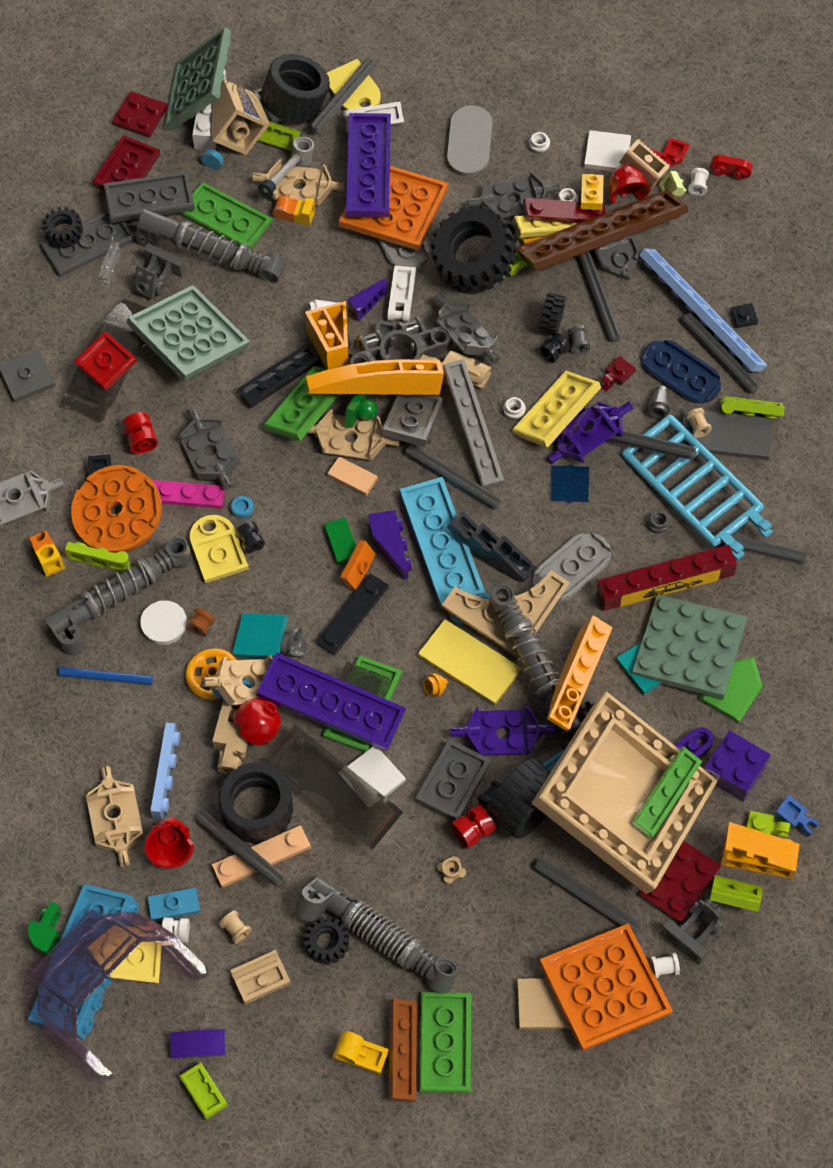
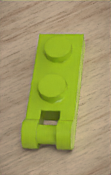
[720,396,785,419]
[65,542,131,573]

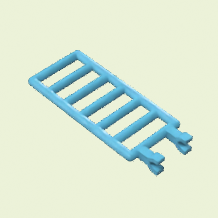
[621,415,772,560]

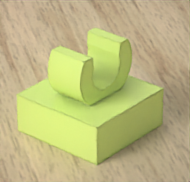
[659,171,687,197]

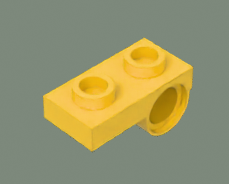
[581,174,604,210]
[333,1031,389,1075]

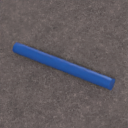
[59,667,153,685]

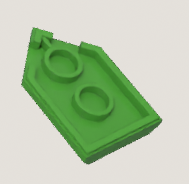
[698,657,763,723]

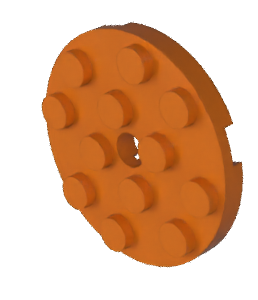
[71,465,162,553]

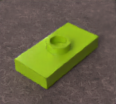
[258,121,301,152]
[179,1062,228,1120]

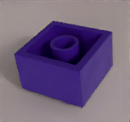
[704,730,771,802]

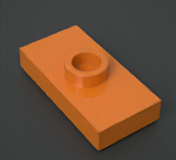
[340,540,376,591]

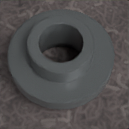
[647,511,670,533]

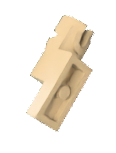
[419,351,491,388]
[212,699,249,775]

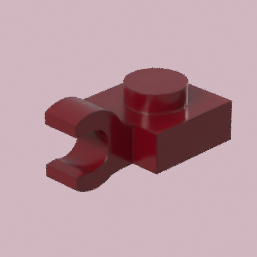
[600,356,636,392]

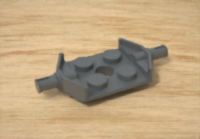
[467,171,560,219]
[434,292,500,364]
[179,408,240,490]

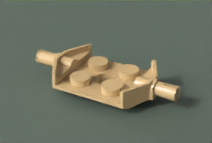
[253,159,346,205]
[308,410,400,460]
[201,655,273,705]
[86,766,144,867]

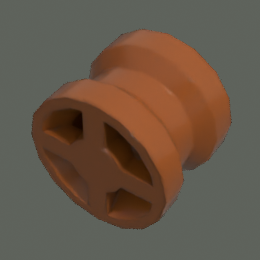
[186,608,215,637]

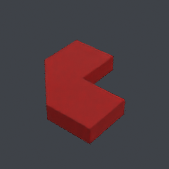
[650,138,690,167]

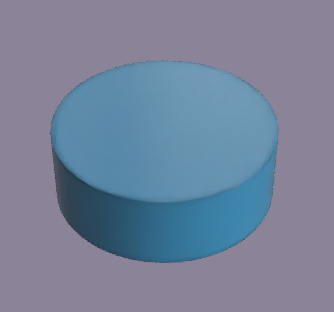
[201,149,224,170]
[231,496,254,519]

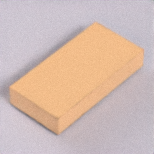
[327,457,378,496]

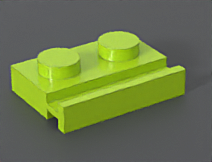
[710,875,763,912]

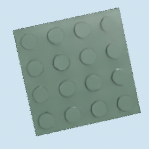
[163,27,231,131]
[126,285,250,381]
[632,594,748,700]

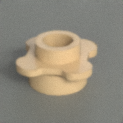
[437,856,466,884]

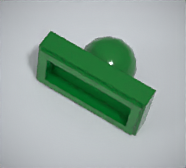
[344,394,378,428]

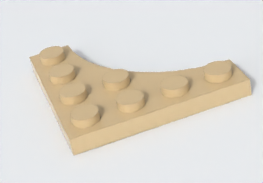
[441,570,570,658]

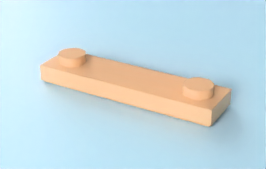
[212,825,311,888]

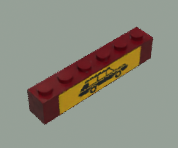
[596,545,737,611]

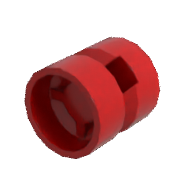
[122,412,158,454]
[450,804,496,849]

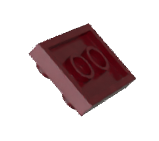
[92,135,160,190]
[639,840,721,924]

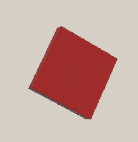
[74,331,137,391]

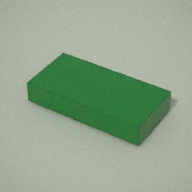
[324,517,356,565]

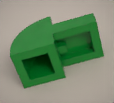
[28,901,62,959]

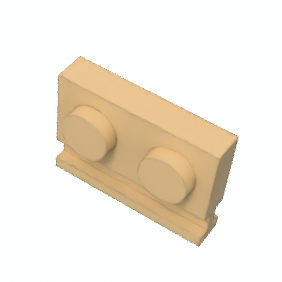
[230,950,291,1005]

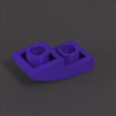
[170,1029,225,1059]

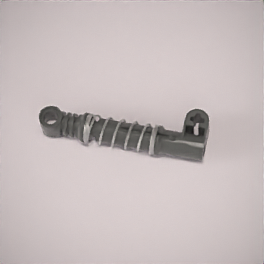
[136,209,286,283]
[44,537,192,655]
[489,583,597,737]

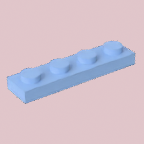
[151,722,180,820]

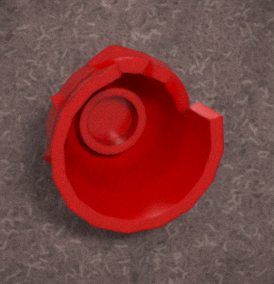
[608,164,651,204]
[144,817,194,869]

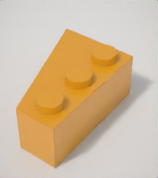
[305,301,349,370]
[720,822,799,879]

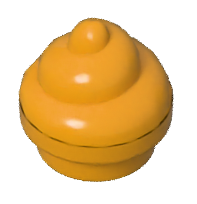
[423,673,448,697]

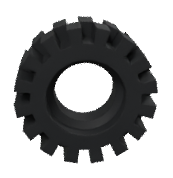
[42,207,83,248]
[539,292,566,334]
[304,917,349,965]

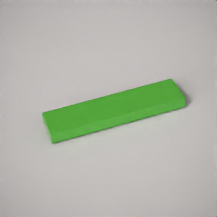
[631,747,702,838]

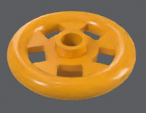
[185,648,237,700]

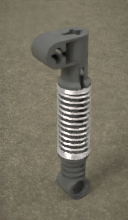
[295,876,458,993]

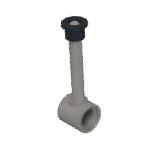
[258,137,314,198]

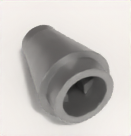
[648,386,670,419]

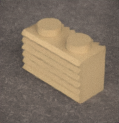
[619,140,669,189]

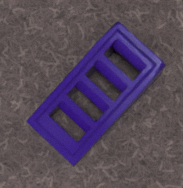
[348,279,387,321]

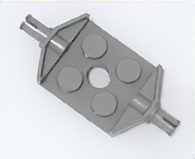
[0,471,64,529]

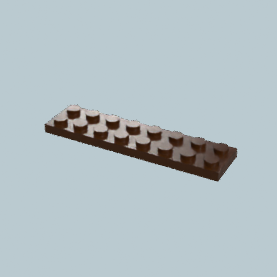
[517,190,688,271]

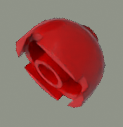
[233,698,281,746]

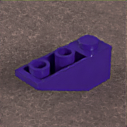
[368,510,412,580]

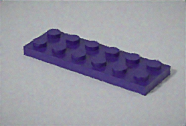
[346,113,391,217]
[256,653,406,752]

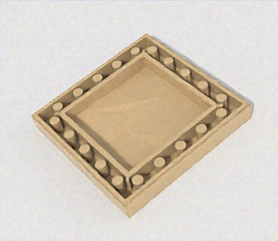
[531,691,718,894]

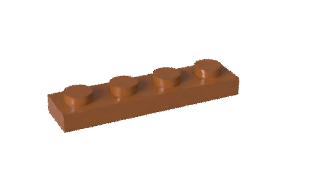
[389,998,417,1103]

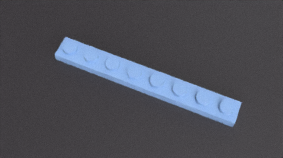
[639,248,767,372]

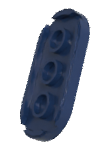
[642,340,721,404]

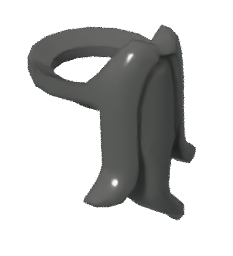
[280,627,308,657]

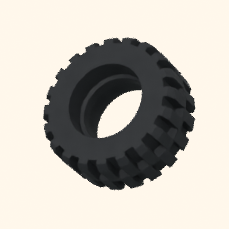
[430,206,517,293]

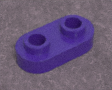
[674,727,714,758]

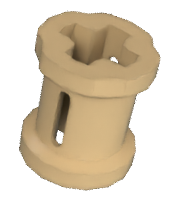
[685,408,712,438]
[219,910,252,944]

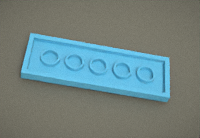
[400,477,485,609]

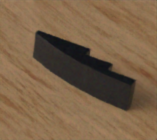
[447,510,536,582]

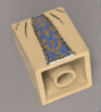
[212,80,270,155]

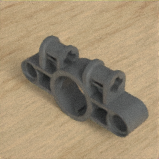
[349,316,450,365]

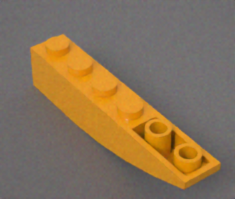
[306,360,444,396]
[547,615,612,731]

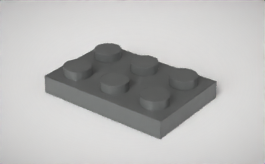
[382,394,443,447]
[415,739,491,820]

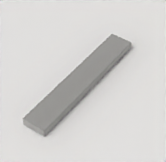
[443,359,504,488]

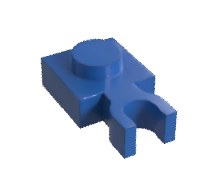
[773,795,819,837]

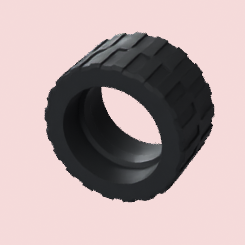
[261,54,330,123]
[487,758,551,839]
[218,762,293,844]

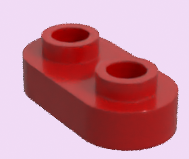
[710,155,753,180]

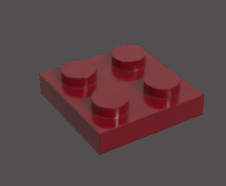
[112,91,168,138]

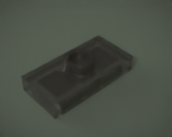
[339,662,390,698]

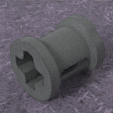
[568,325,590,354]

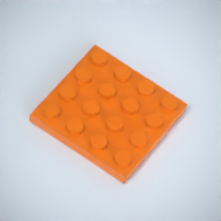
[339,166,448,251]
[539,923,673,1052]

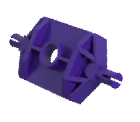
[547,401,634,464]
[451,706,556,755]

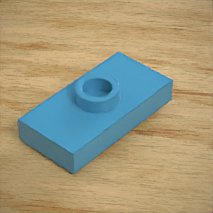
[148,887,201,922]

